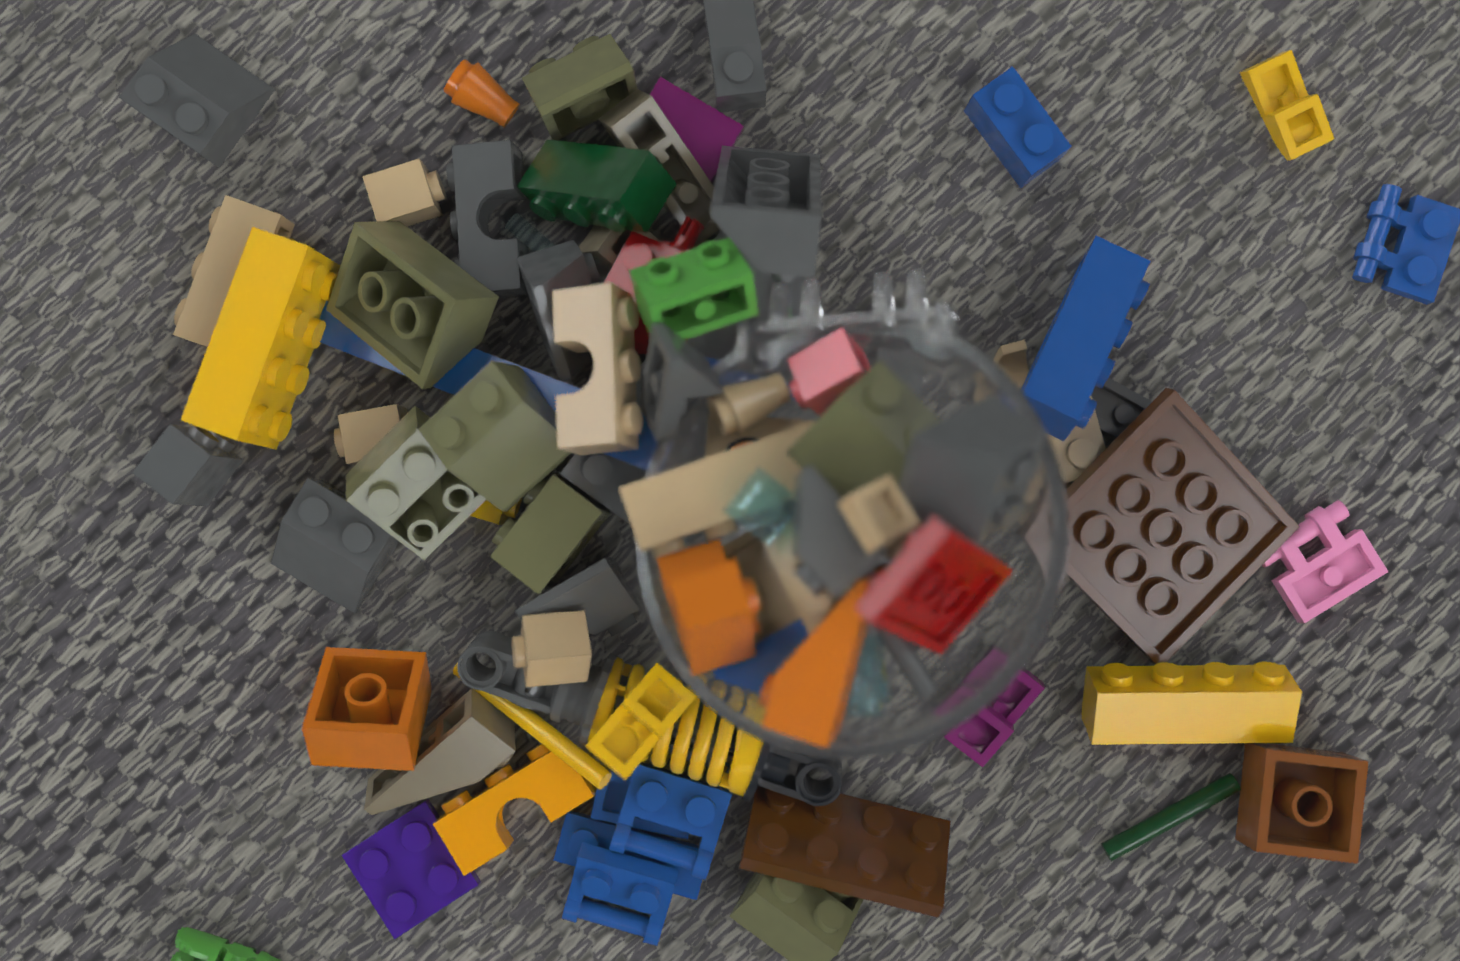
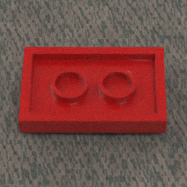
[854,516,1014,655]

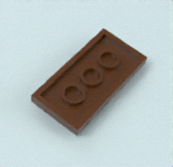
[739,786,951,918]

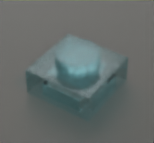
[723,467,794,547]

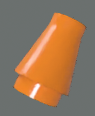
[444,59,520,128]

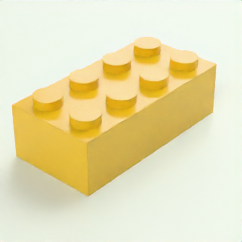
[181,226,341,450]

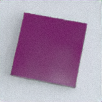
[650,77,744,183]

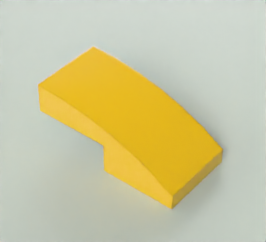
[1239,50,1335,161]
[584,663,696,780]

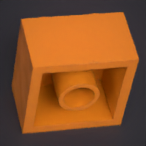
[302,647,432,771]

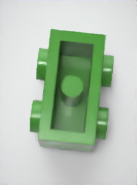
[629,238,759,340]

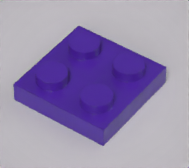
[341,798,481,940]

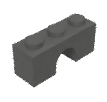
[446,140,529,299]

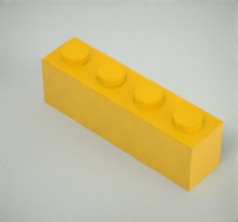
[1082,661,1302,745]

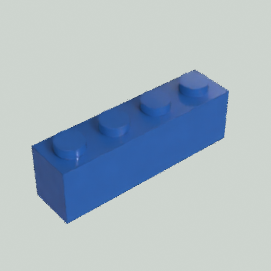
[1012,236,1151,442]

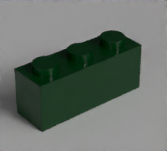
[517,140,677,233]

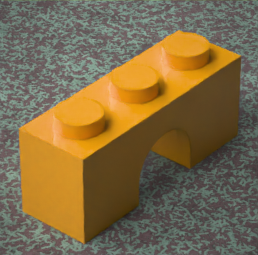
[433,743,597,876]

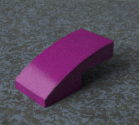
[944,653,1045,767]

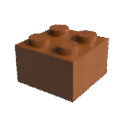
[1235,743,1368,864]

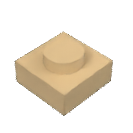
[837,473,921,555]

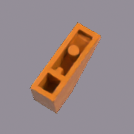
[759,570,878,749]

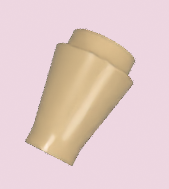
[707,372,791,437]

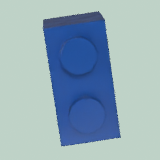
[964,66,1072,188]

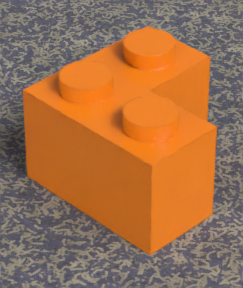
[656,539,762,676]

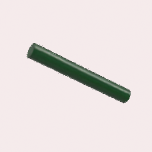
[1101,773,1241,862]

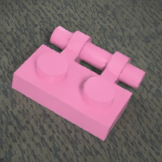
[1262,500,1389,623]

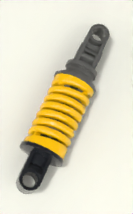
[457,631,842,806]

